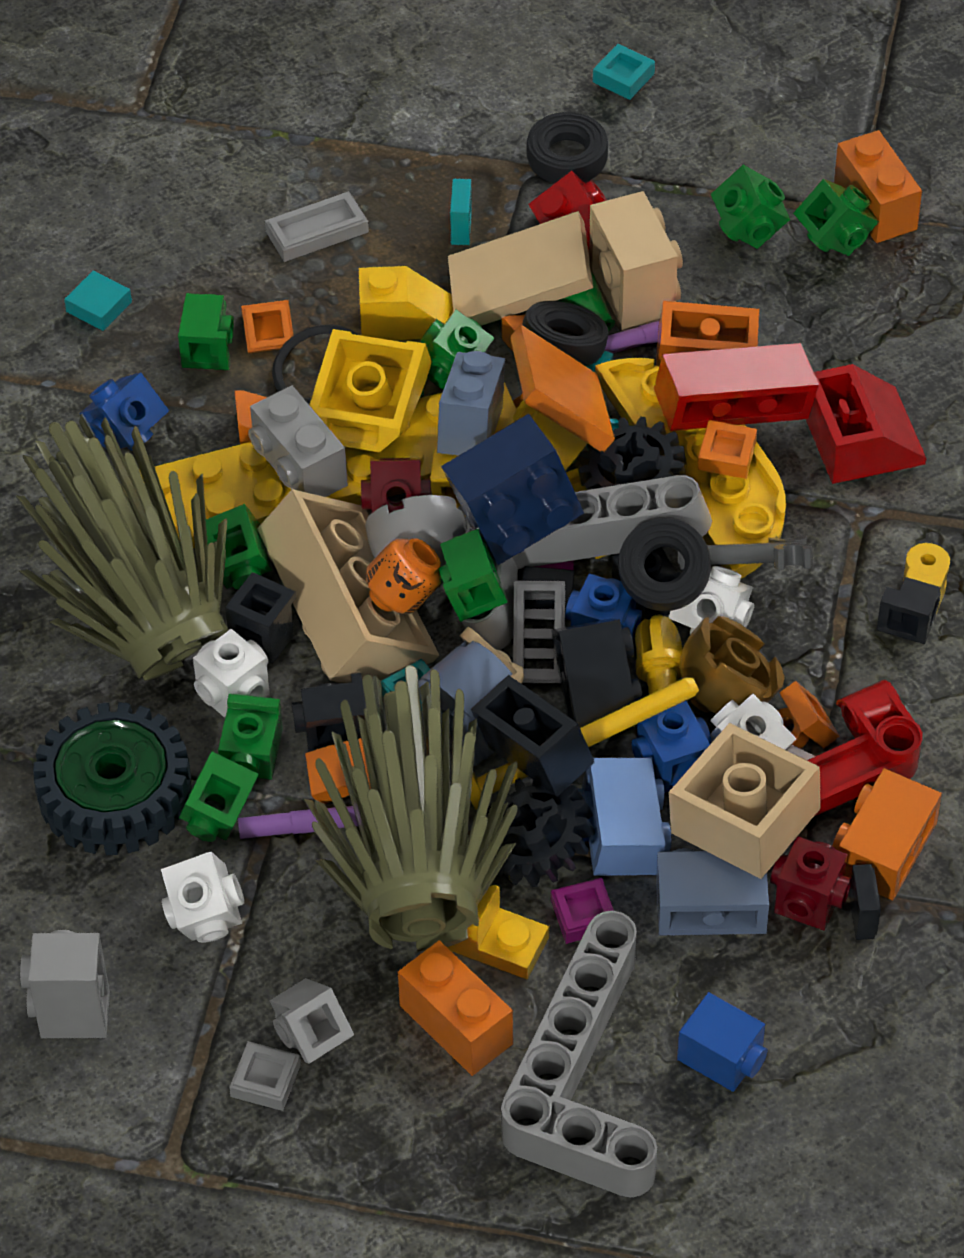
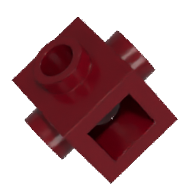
[361,457,431,513]
[770,836,852,931]

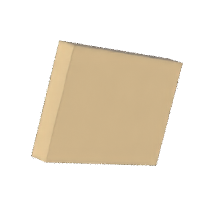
[448,211,593,326]

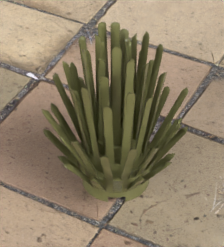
[15,413,229,681]
[303,665,518,952]

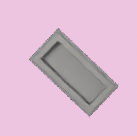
[265,191,369,262]

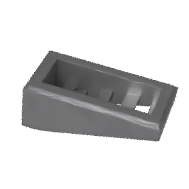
[513,581,565,684]

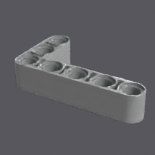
[461,475,712,650]
[501,911,657,1198]

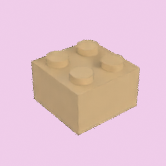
[589,191,683,332]
[669,723,821,879]

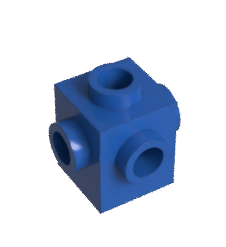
[79,372,169,451]
[565,574,642,640]
[632,701,711,793]

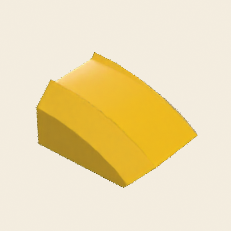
[309,329,432,452]

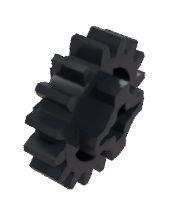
[578,417,687,490]
[486,778,595,887]

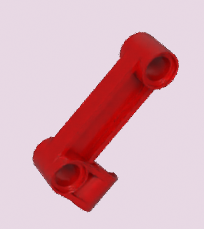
[807,680,923,817]

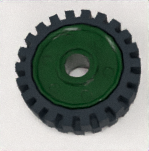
[33,702,191,855]

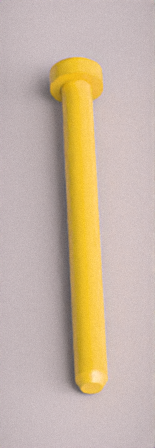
[470,677,699,810]

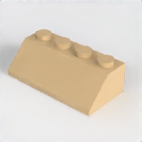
[257,489,439,683]

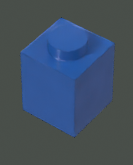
[677,992,768,1092]

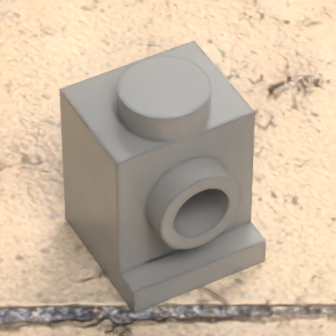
[270,978,354,1064]

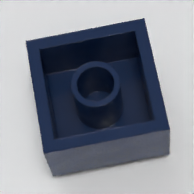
[441,414,584,565]

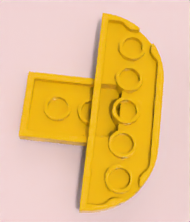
[566,358,786,579]

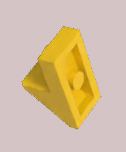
[447,885,549,980]

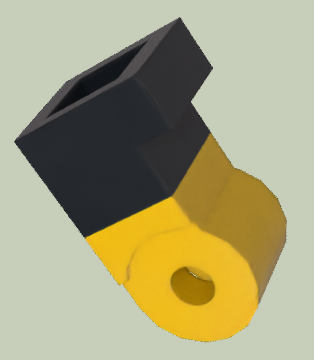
[877,543,950,644]

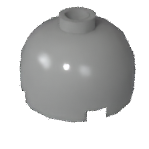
[365,495,467,566]

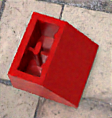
[806,364,927,484]

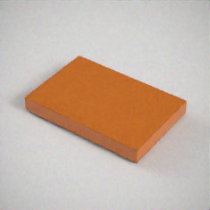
[510,324,615,452]

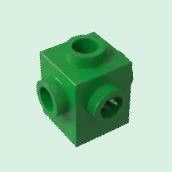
[711,164,790,249]
[793,178,879,256]
[419,309,494,390]

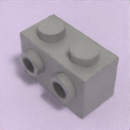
[248,385,348,497]
[20,930,110,1038]

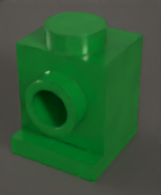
[178,293,234,370]
[206,504,272,590]
[439,528,508,622]
[218,694,283,780]
[179,751,259,842]

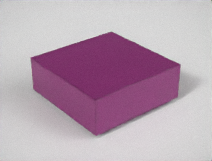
[551,878,614,944]

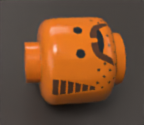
[366,538,442,614]

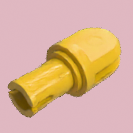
[635,615,682,695]

